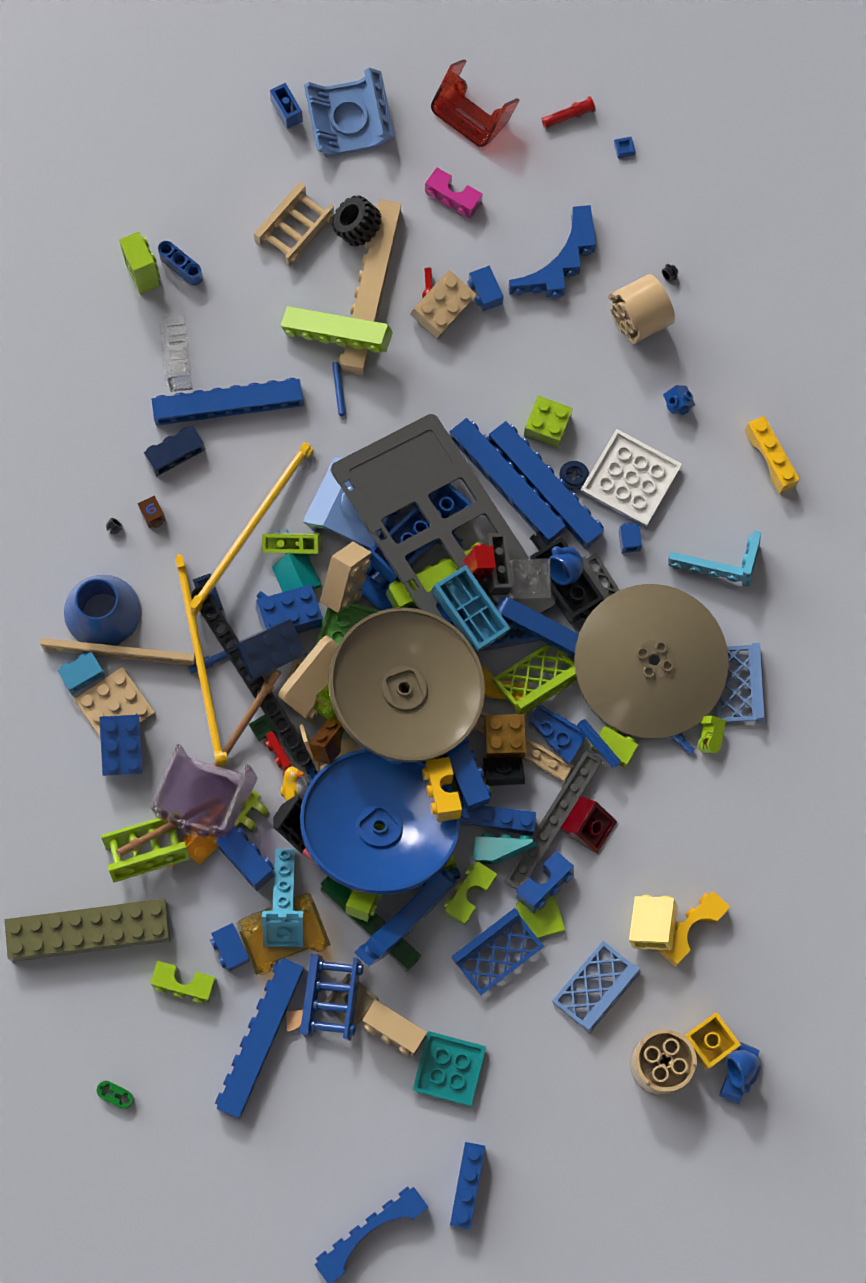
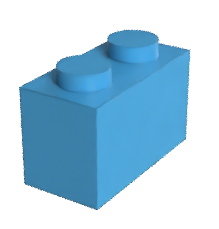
[58,652,105,695]

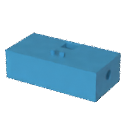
[431,565,510,654]

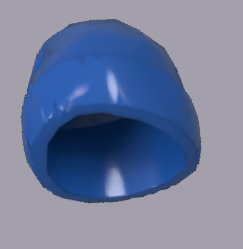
[547,546,584,585]
[726,1050,761,1093]

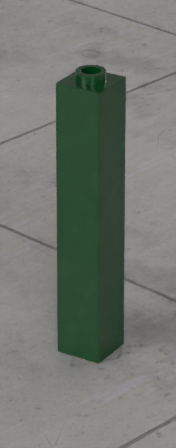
[320,876,421,972]

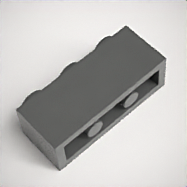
[482,533,513,596]

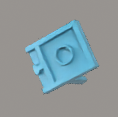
[668,530,761,586]
[262,849,303,947]

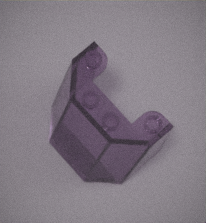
[151,744,258,838]

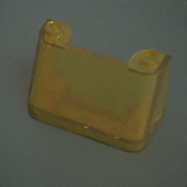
[236,893,331,975]

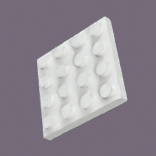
[580,429,682,527]

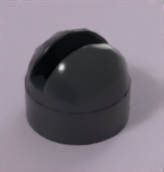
[106,518,123,534]

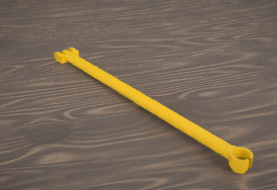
[190,442,314,616]
[176,554,228,767]

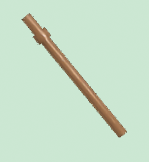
[212,669,281,770]
[116,797,221,857]

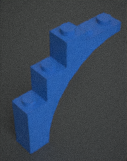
[508,205,596,299]

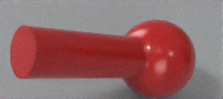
[422,267,433,298]

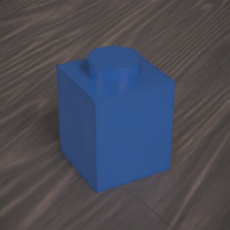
[618,523,642,553]

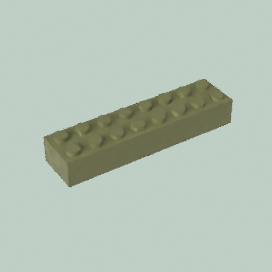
[4,899,171,962]

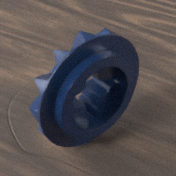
[559,461,589,490]

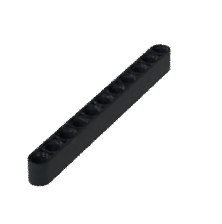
[191,587,312,767]

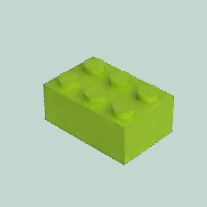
[119,231,161,294]

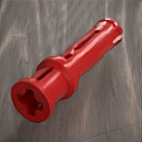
[541,96,596,129]

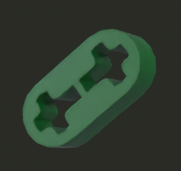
[96,1081,134,1109]

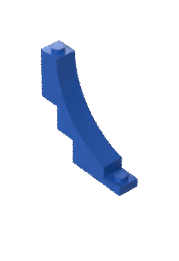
[354,869,457,967]

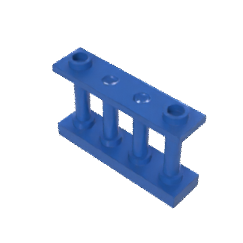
[300,953,364,1041]

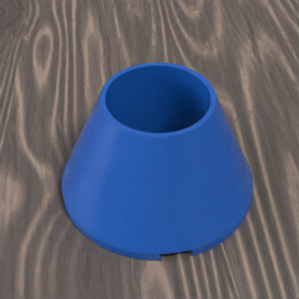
[64,575,141,646]

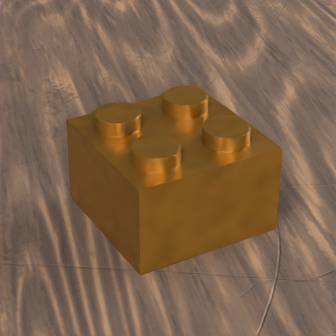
[484,714,526,758]

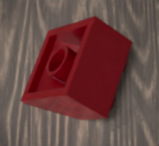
[560,796,617,854]

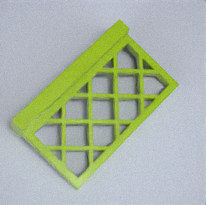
[492,644,577,715]

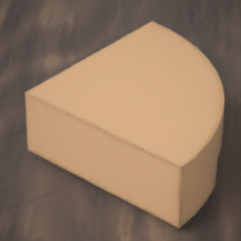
[286,1010,303,1032]

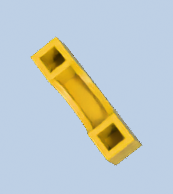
[745,416,800,494]
[657,891,730,966]

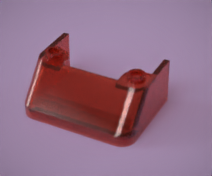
[431,59,520,147]

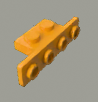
[170,804,227,867]

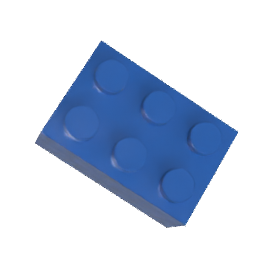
[255,584,323,634]
[99,714,142,776]
[215,825,274,891]

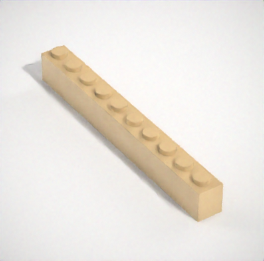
[339,199,401,375]

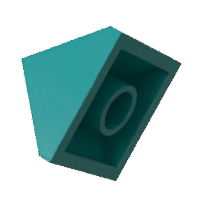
[272,553,322,592]

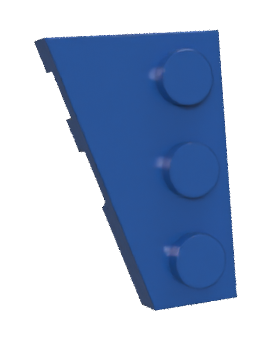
[528,704,586,766]

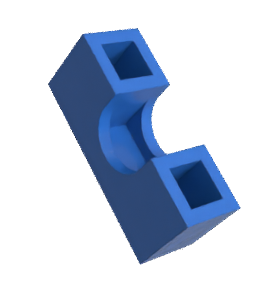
[516,851,574,914]

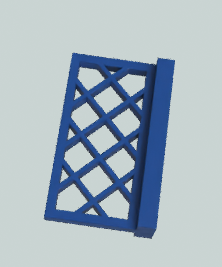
[451,908,544,996]

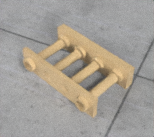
[254,182,334,266]

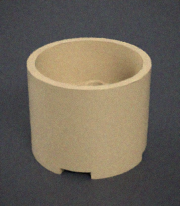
[608,274,675,344]
[630,1029,697,1095]

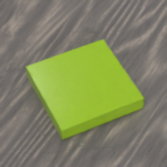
[516,896,565,942]

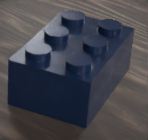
[234,619,307,679]

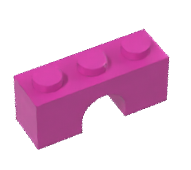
[425,167,483,219]

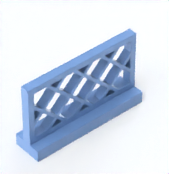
[717,643,765,723]
[552,941,640,1034]

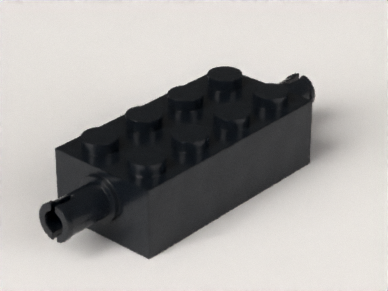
[529,532,604,624]

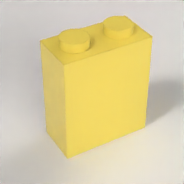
[629,895,678,950]

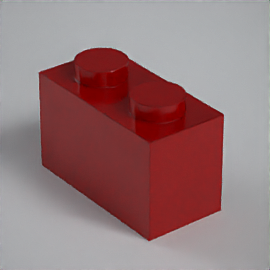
[464,544,496,581]

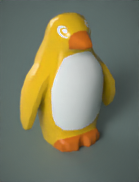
[280,766,310,801]

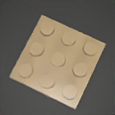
[74,667,155,736]

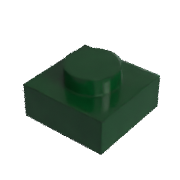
[248,714,275,742]

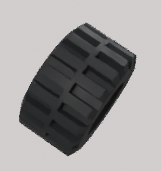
[332,195,382,247]

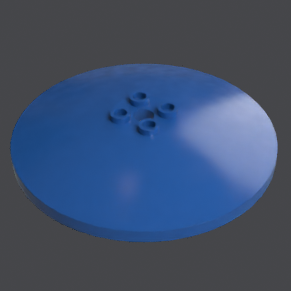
[300,749,460,894]

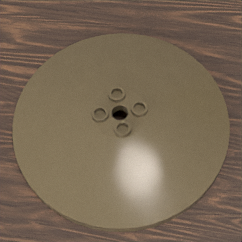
[574,584,728,739]
[328,608,485,762]

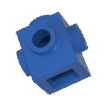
[663,385,695,415]

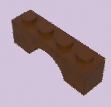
[309,712,345,764]

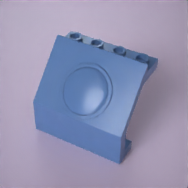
[304,68,395,157]
[303,457,400,550]

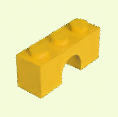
[422,757,462,822]

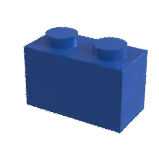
[270,82,303,129]
[467,265,504,312]
[210,923,251,972]

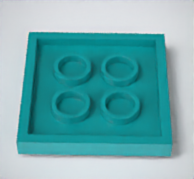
[412,1031,486,1107]

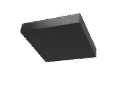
[483,757,525,786]

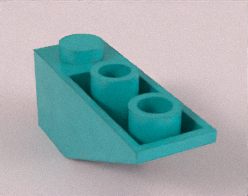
[473,834,537,865]

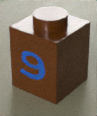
[137,495,166,529]

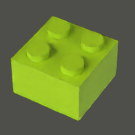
[524,395,573,448]

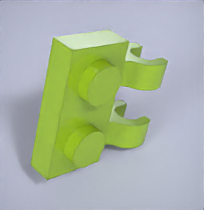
[222,784,269,832]

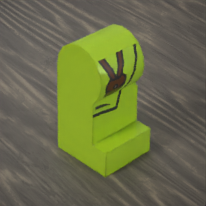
[698,715,726,753]

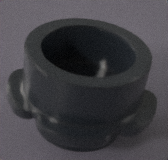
[662,264,678,281]

